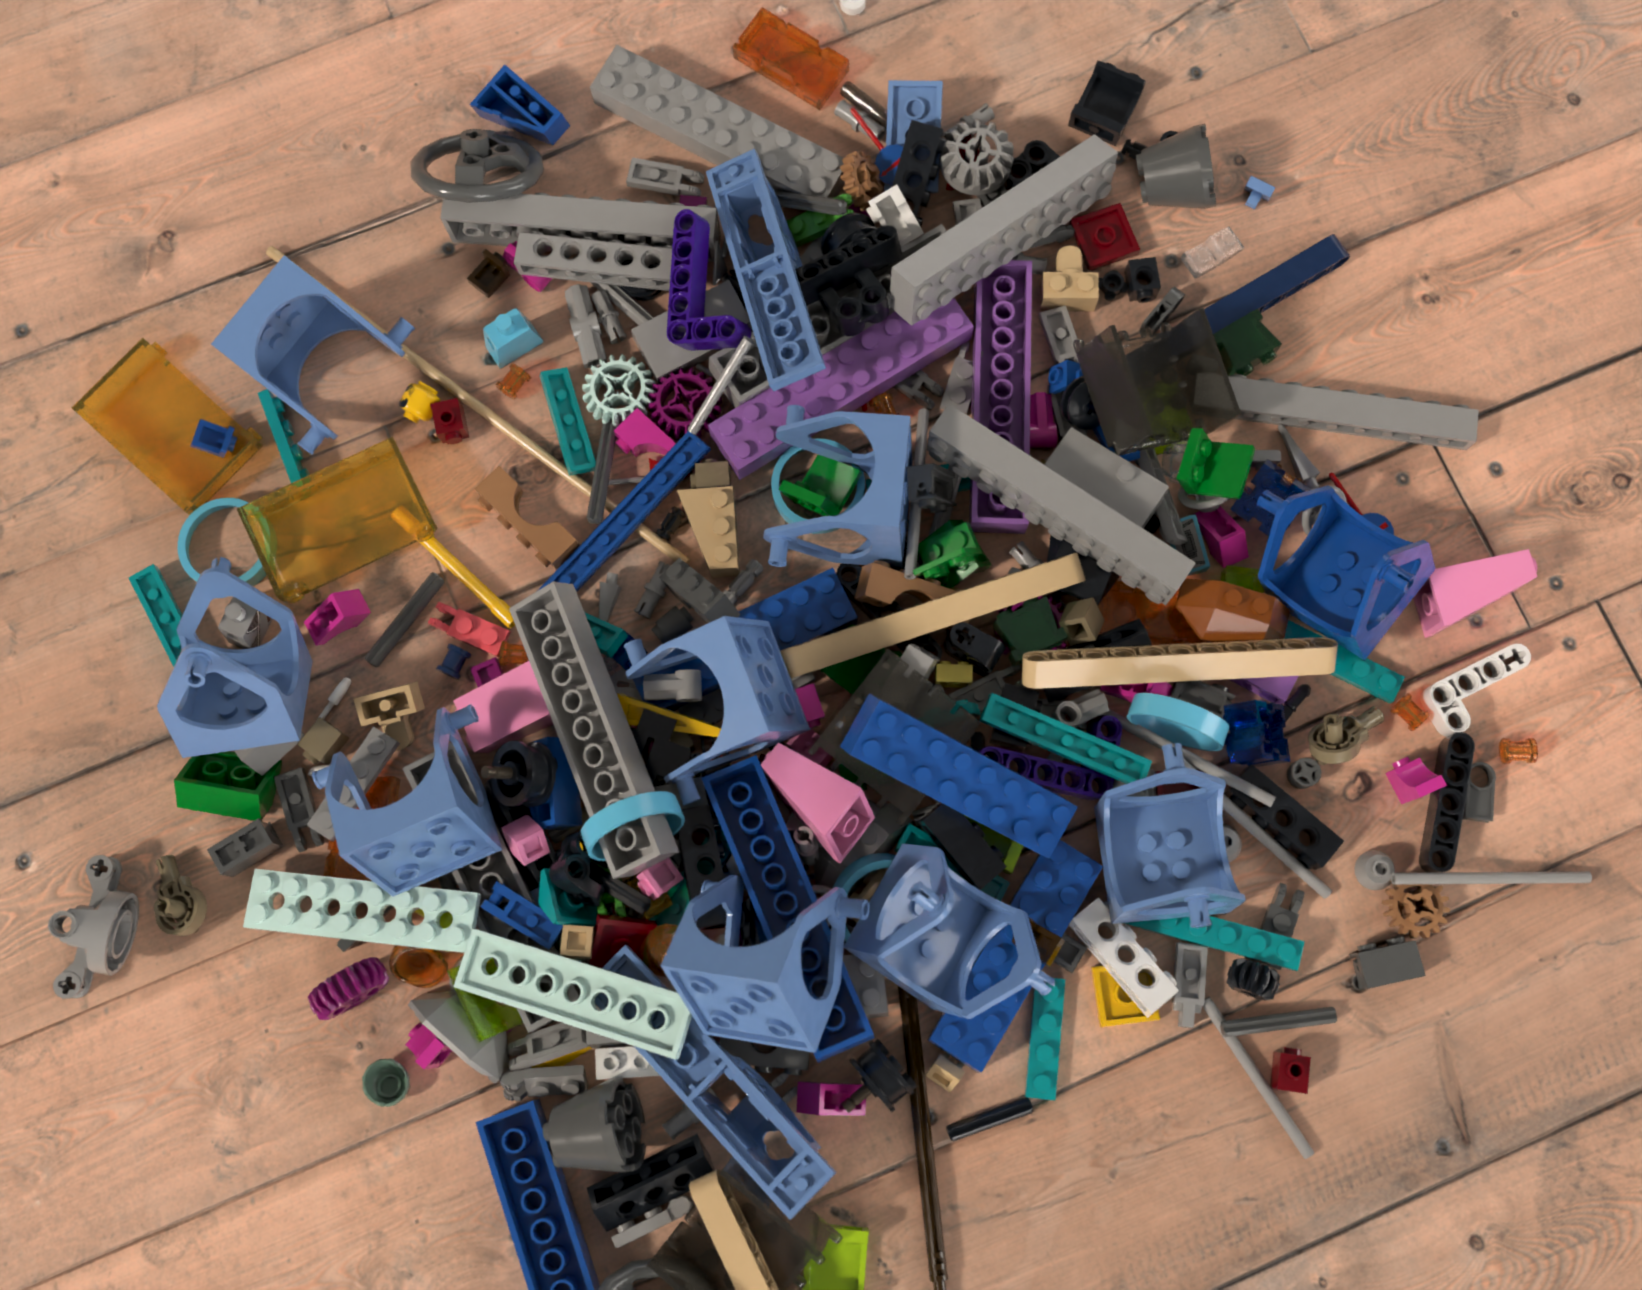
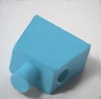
[483,308,544,369]

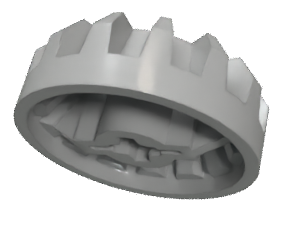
[940,119,1014,195]

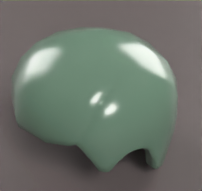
[362,1059,410,1107]

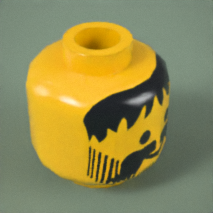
[399,381,440,424]

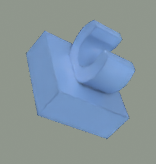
[1244,176,1276,210]

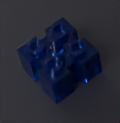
[1230,459,1312,536]
[1223,700,1290,767]

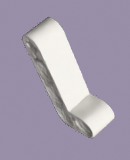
[1420,644,1531,737]

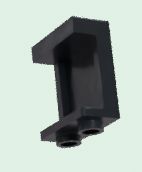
[1068,60,1146,146]

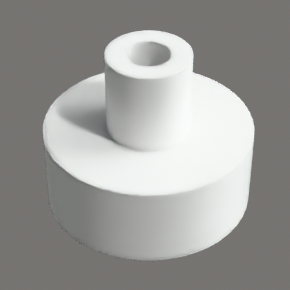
[840,0,866,15]

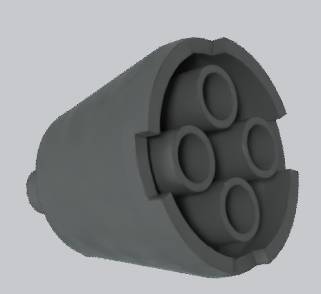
[1136,124,1216,209]
[543,1077,646,1173]

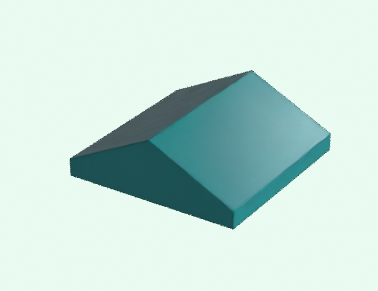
[538,868,598,927]

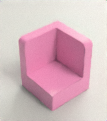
[502,815,550,866]

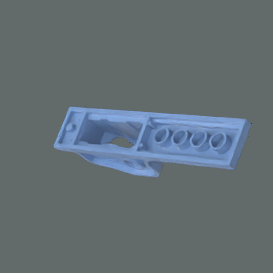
[706,149,826,391]
[595,945,837,1220]

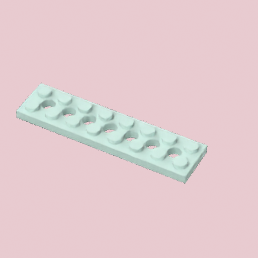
[243,869,481,953]
[453,928,692,1060]

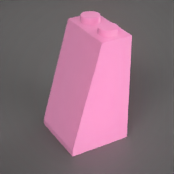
[1413,549,1538,638]
[453,661,554,753]
[761,742,875,864]

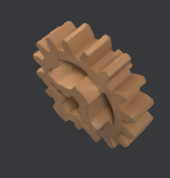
[840,151,884,212]
[1382,884,1450,939]

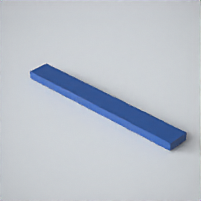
[537,431,711,592]

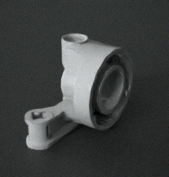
[48,855,139,999]

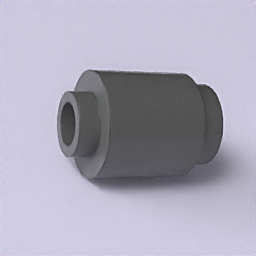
[651,606,694,644]

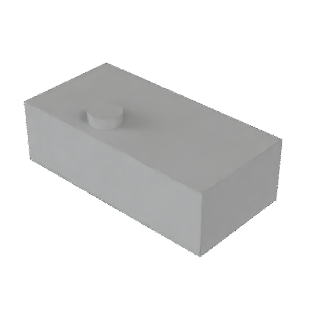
[631,280,750,384]
[1044,427,1169,529]

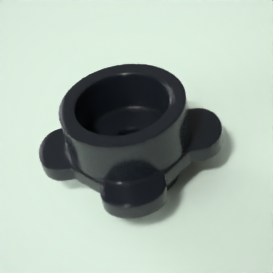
[1099,270,1128,301]

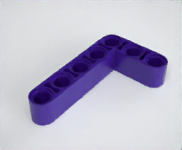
[667,209,752,351]
[976,716,1122,800]

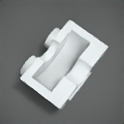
[866,184,924,247]

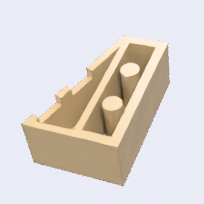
[677,486,740,578]

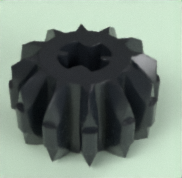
[1226,958,1280,1001]

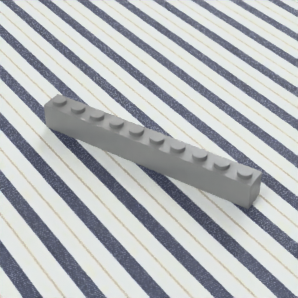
[1191,371,1479,450]

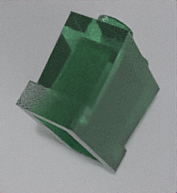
[1206,309,1282,376]
[993,596,1068,668]

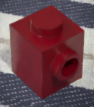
[431,398,470,444]
[1270,1047,1311,1094]

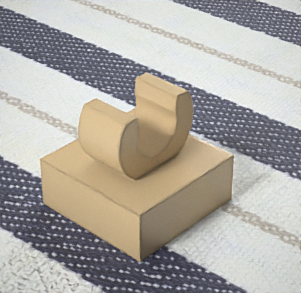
[560,925,594,959]
[925,1052,965,1092]

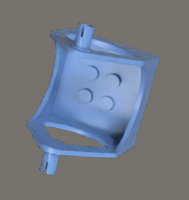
[211,255,415,455]
[763,405,913,568]
[157,557,313,758]
[624,616,810,806]
[312,704,502,897]
[1094,743,1246,928]
[844,844,1055,1019]
[661,875,870,1053]

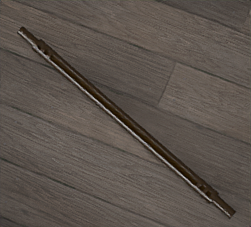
[898,986,948,1290]

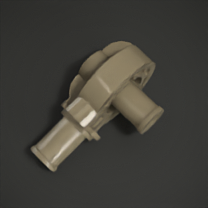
[1308,706,1384,765]
[154,855,207,936]

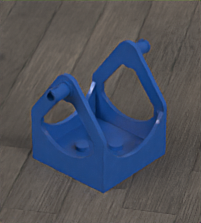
[1257,485,1436,661]

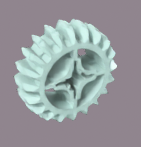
[582,354,656,427]

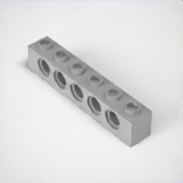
[514,231,672,291]

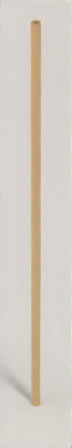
[266,246,690,564]

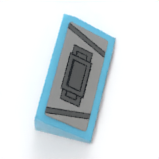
[1170,514,1210,576]

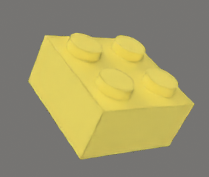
[935,661,973,688]

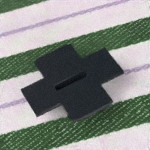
[630,708,692,784]

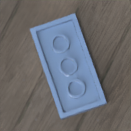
[884,80,943,193]

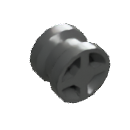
[1287,757,1322,789]

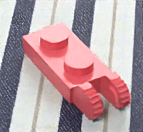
[428,602,511,658]

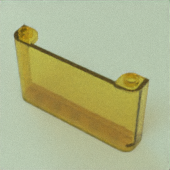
[72,338,263,515]
[237,437,437,603]

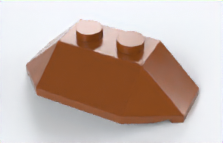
[1176,579,1290,642]

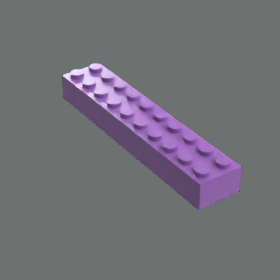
[969,260,1032,534]
[708,298,974,480]

